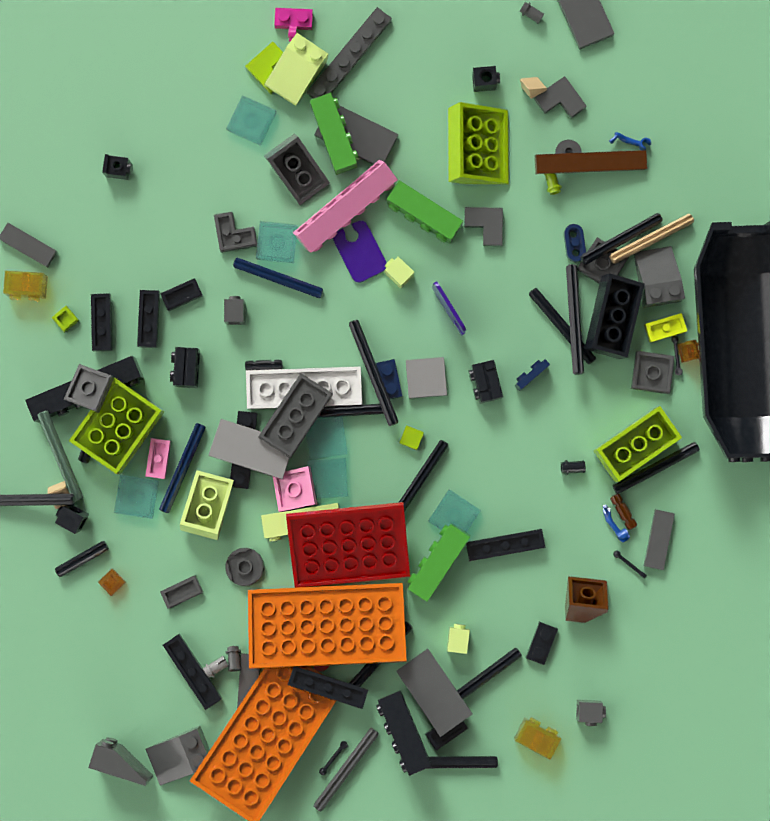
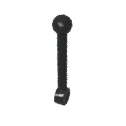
[671,336,683,375]
[613,550,647,579]
[319,741,348,775]

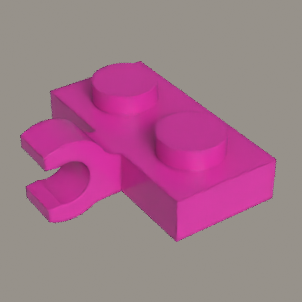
[274,8,313,42]

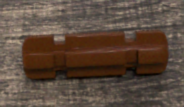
[610,494,637,530]

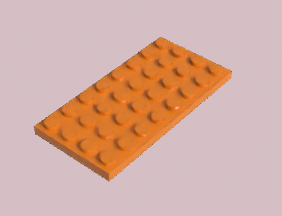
[248,583,407,669]
[190,666,336,821]

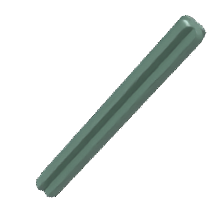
[38,411,83,501]

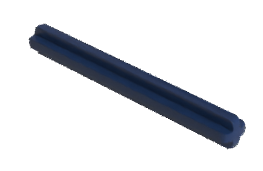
[233,257,323,298]
[159,423,206,513]

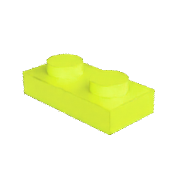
[644,313,687,343]

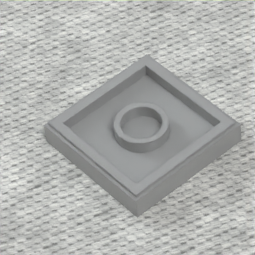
[406,357,447,399]

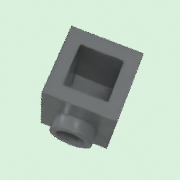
[576,700,606,726]

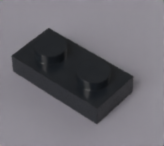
[525,621,558,665]

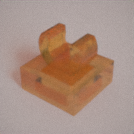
[678,340,699,363]
[98,568,126,596]

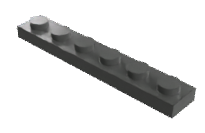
[307,7,392,99]

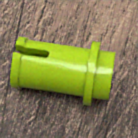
[544,174,562,195]

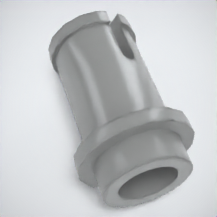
[203,656,229,678]

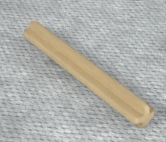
[610,214,694,264]

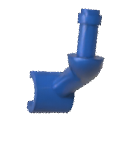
[609,132,651,150]
[603,505,630,542]

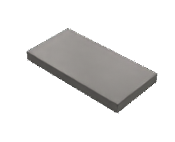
[209,419,289,480]

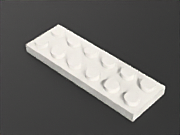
[246,366,362,409]

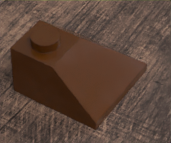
[565,576,608,623]

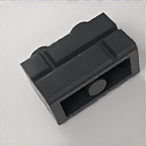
[170,347,200,388]
[468,360,503,404]

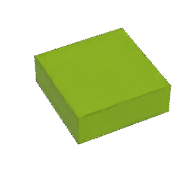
[51,306,80,333]
[399,425,424,450]

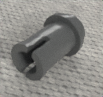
[519,2,545,24]
[226,646,241,672]

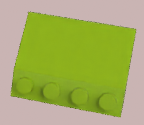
[448,102,509,184]
[69,377,164,475]

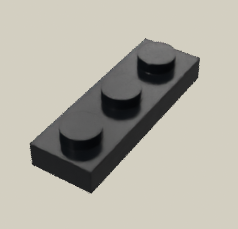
[137,290,160,348]
[91,293,112,352]

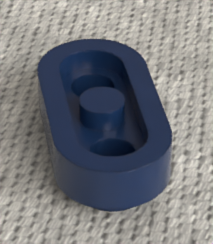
[564,224,586,263]

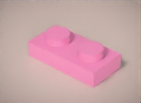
[145,438,171,479]

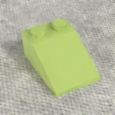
[265,33,328,106]
[180,470,234,540]

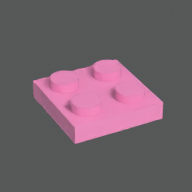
[273,466,317,512]

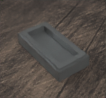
[160,575,203,609]

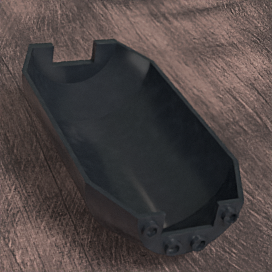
[694,221,770,463]

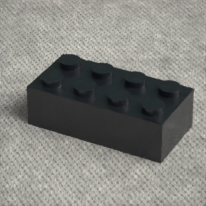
[584,273,645,359]
[376,690,431,776]

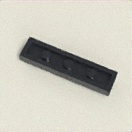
[230,411,258,489]
[466,529,546,561]
[163,634,222,710]
[288,666,368,709]

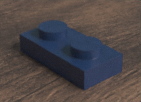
[376,359,402,399]
[515,359,550,391]

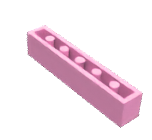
[293,160,398,253]

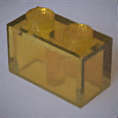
[3,271,48,301]
[514,717,561,760]

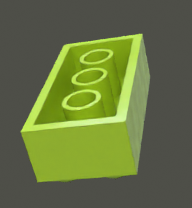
[593,406,682,482]

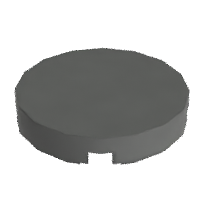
[225,548,264,586]

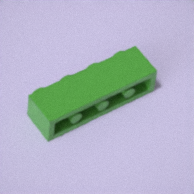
[310,93,359,175]
[387,180,463,243]
[407,523,470,602]

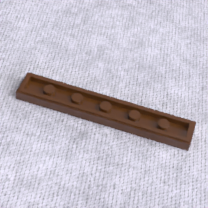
[534,150,647,175]

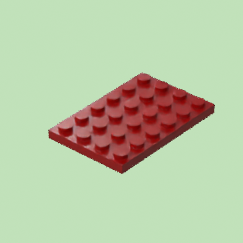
[286,502,410,588]

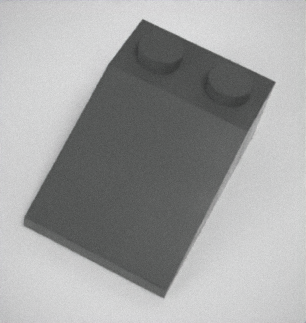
[264,134,330,205]
[634,246,685,308]
[146,726,210,785]
[88,737,153,786]

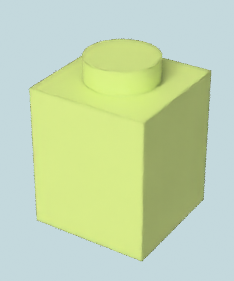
[385,257,414,289]
[447,624,470,654]

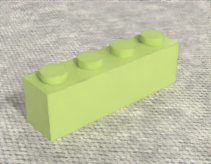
[261,503,339,542]

